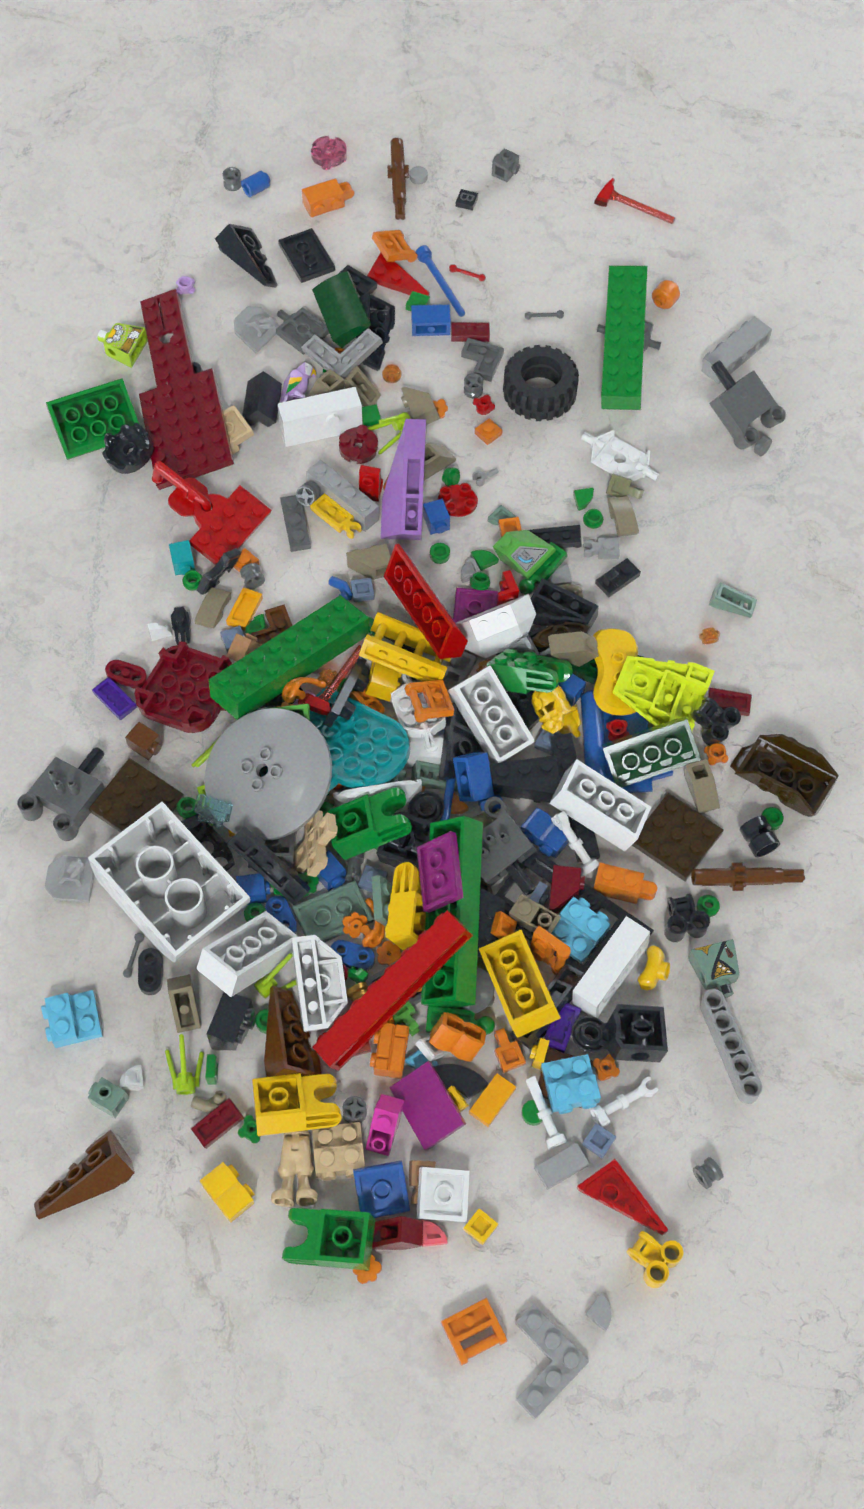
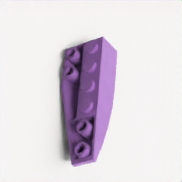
[381,419,426,540]

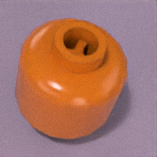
[652,280,680,309]

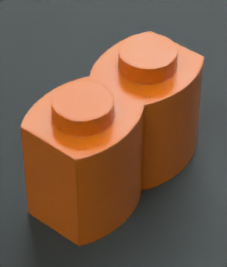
[429,1012,486,1062]

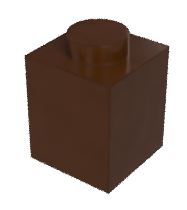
[125,722,162,761]

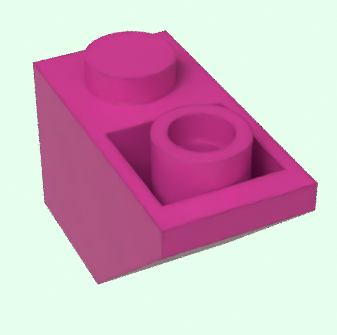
[366,1094,405,1156]

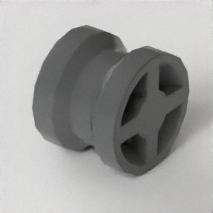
[222,167,241,191]
[464,373,483,399]
[296,481,321,506]
[240,563,265,589]
[342,1096,367,1123]
[693,1157,724,1189]

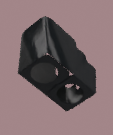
[189,821,235,871]

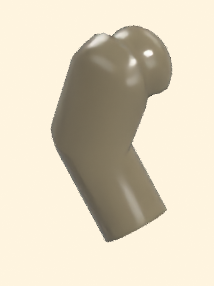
[557,583,583,598]
[191,1091,227,1114]

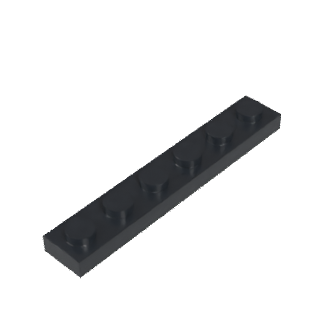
[549,733,600,863]

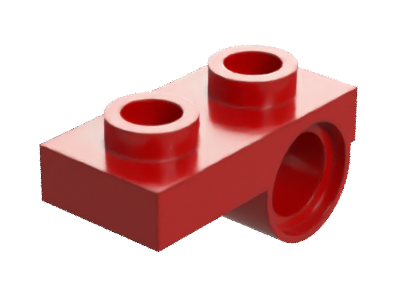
[359,465,383,502]

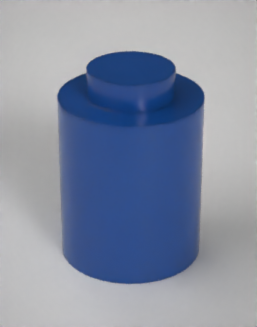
[241,170,270,198]

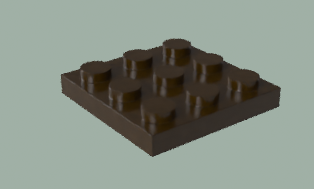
[89,758,184,833]
[632,793,724,882]

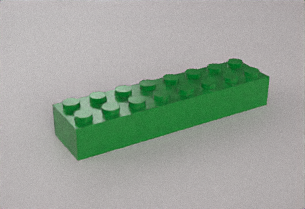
[601,265,648,410]
[209,595,369,720]
[421,816,483,1008]

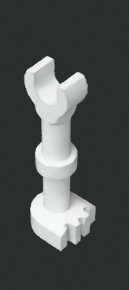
[551,811,599,876]
[526,1076,567,1149]
[590,1077,658,1127]

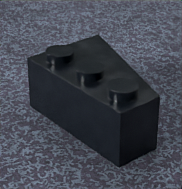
[531,578,599,629]
[490,756,560,803]

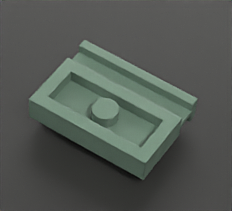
[371,875,393,926]

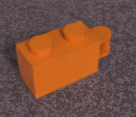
[302,178,355,218]
[594,863,657,904]

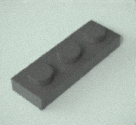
[280,495,311,552]

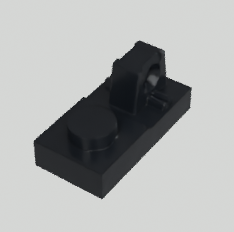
[595,558,641,597]

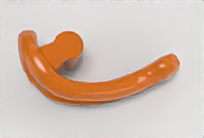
[282,677,326,704]
[361,898,385,948]

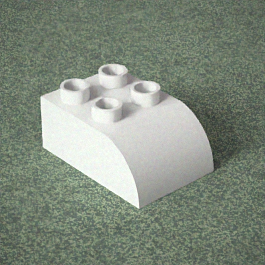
[88,802,250,962]

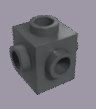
[492,148,520,182]

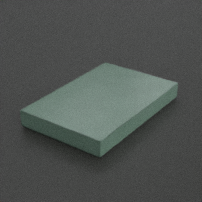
[292,880,374,943]

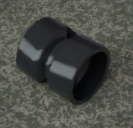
[739,815,781,858]

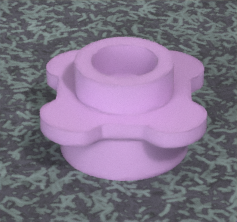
[176,276,195,295]

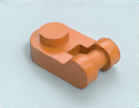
[348,689,385,714]

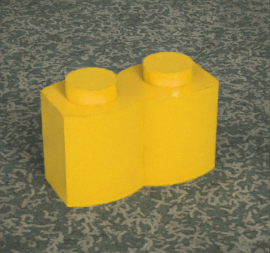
[199,1162,255,1223]

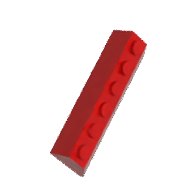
[384,544,468,659]

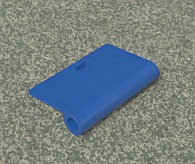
[581,690,653,793]

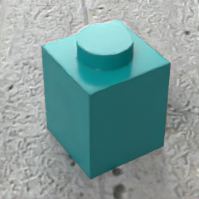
[169,540,195,576]

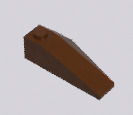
[264,986,322,1077]
[34,1130,135,1220]

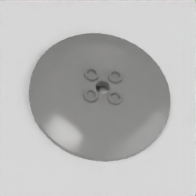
[205,708,332,841]

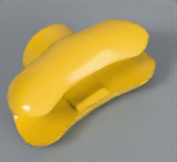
[638,945,670,991]

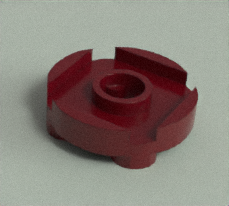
[339,425,378,464]

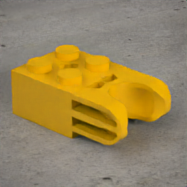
[385,862,426,951]
[252,1073,342,1136]

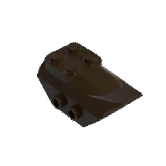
[730,734,839,817]

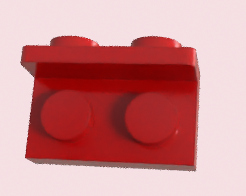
[496,570,519,606]

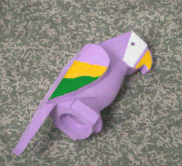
[280,362,316,403]

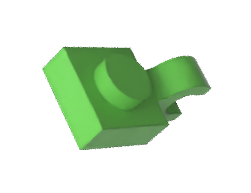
[393,1001,420,1037]

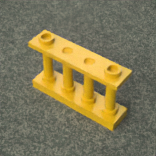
[359,612,451,681]

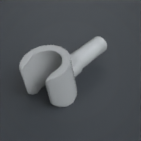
[472,468,499,486]

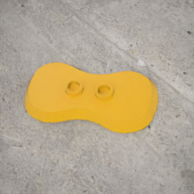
[593,628,638,715]

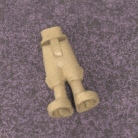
[271,1130,318,1207]

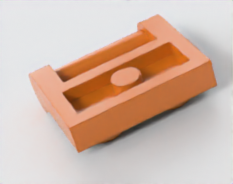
[372,230,417,262]
[404,680,454,723]
[530,926,571,975]
[441,1298,507,1366]

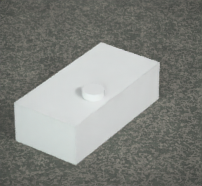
[277,387,362,447]
[448,666,535,764]
[549,759,652,851]
[197,911,299,997]
[572,916,650,1018]

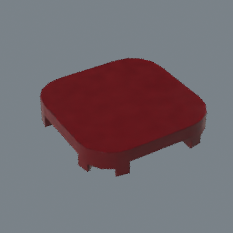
[134,641,232,733]

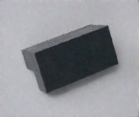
[242,371,282,427]

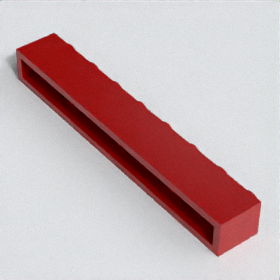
[312,910,473,1071]

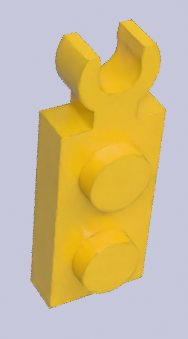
[310,493,362,539]

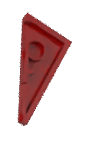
[367,252,430,296]
[577,1159,668,1236]

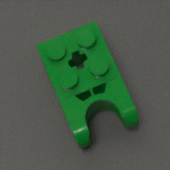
[487,649,573,694]
[327,787,412,860]
[282,1208,375,1270]

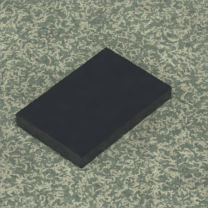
[278,228,335,283]

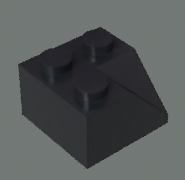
[206,992,257,1051]

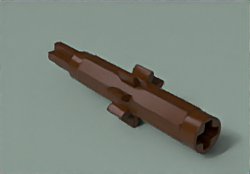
[387,138,409,220]
[691,862,805,891]

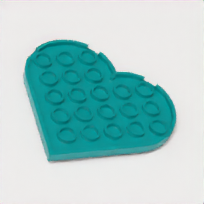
[260,686,410,792]

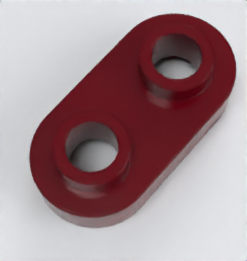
[105,660,147,689]

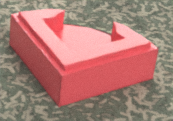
[422,1220,448,1247]

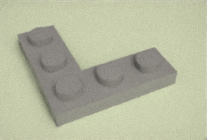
[301,329,383,379]
[515,1304,589,1420]

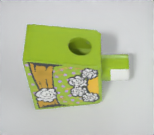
[97,323,148,368]

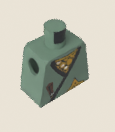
[688,939,740,998]

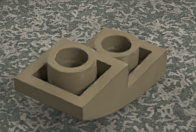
[607,496,639,537]
[195,588,231,628]

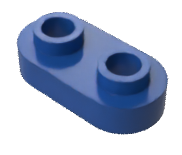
[265,896,297,934]
[330,940,375,971]

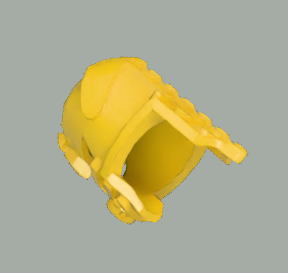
[532,685,581,738]

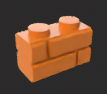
[370,1023,409,1079]

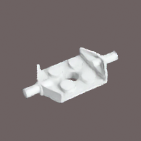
[581,430,660,482]
[391,674,446,748]

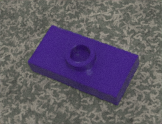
[92,677,137,721]
[544,1003,581,1053]

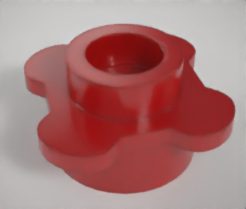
[473,395,495,415]
[606,719,629,741]

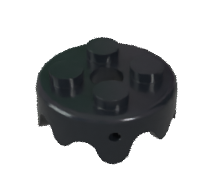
[102,423,154,474]

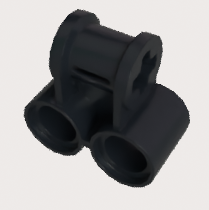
[691,697,741,746]
[664,893,710,942]

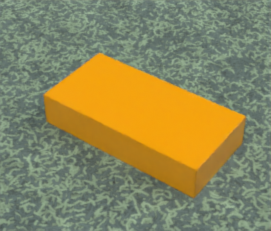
[226,587,263,631]
[469,1073,516,1127]

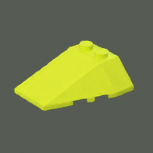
[613,656,715,731]

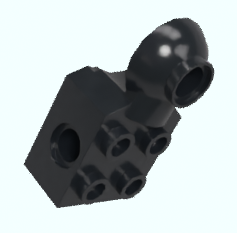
[376,791,445,876]
[571,1004,668,1063]

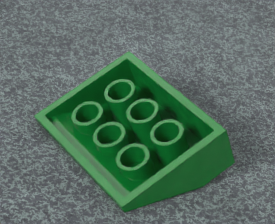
[46,378,139,460]

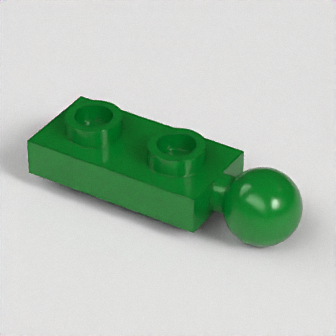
[518,542,568,595]
[426,1006,495,1035]

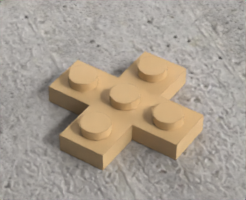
[294,810,338,877]

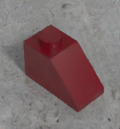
[549,865,585,914]
[372,1216,423,1250]

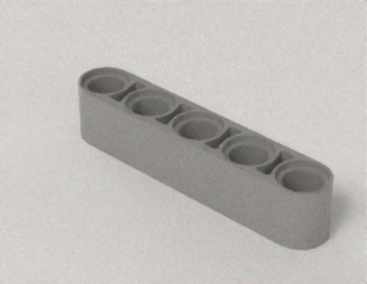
[700,989,762,1104]

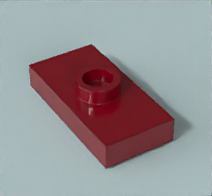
[451,322,490,342]
[707,687,752,716]
[190,1098,245,1149]

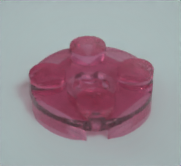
[311,136,347,170]

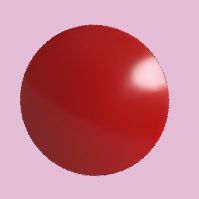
[437,483,478,517]

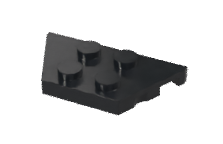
[438,702,484,780]
[477,887,505,959]

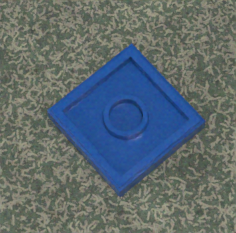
[353,1160,410,1218]

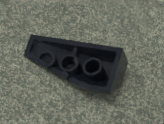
[215,224,278,288]
[356,293,395,371]

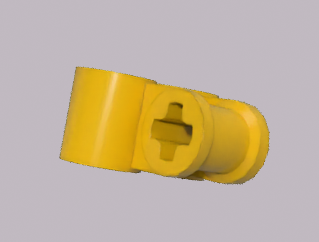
[626,1231,683,1288]

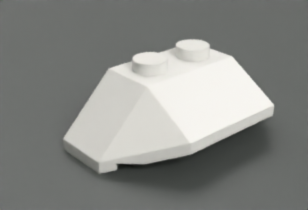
[456,594,536,658]
[333,779,422,816]
[292,935,348,1032]

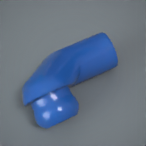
[328,576,353,601]

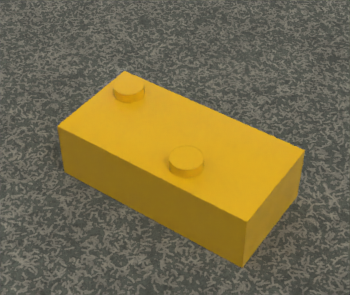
[479,930,561,1038]

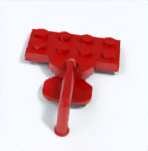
[152,461,272,565]

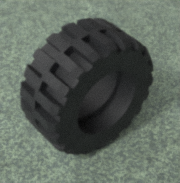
[503,345,579,421]

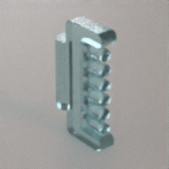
[194,794,233,828]

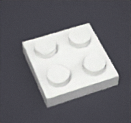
[416,1167,469,1222]

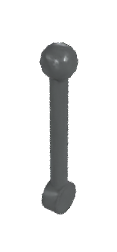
[525,310,564,319]
[123,933,144,978]

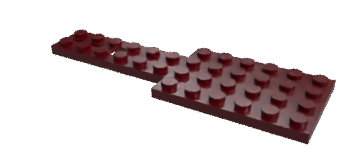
[139,289,234,490]

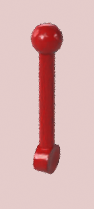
[449,264,486,282]

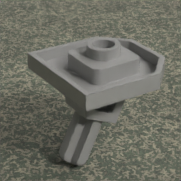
[234,306,280,353]
[45,856,94,903]

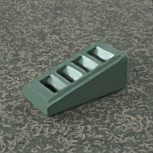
[709,582,757,618]
[411,760,457,791]

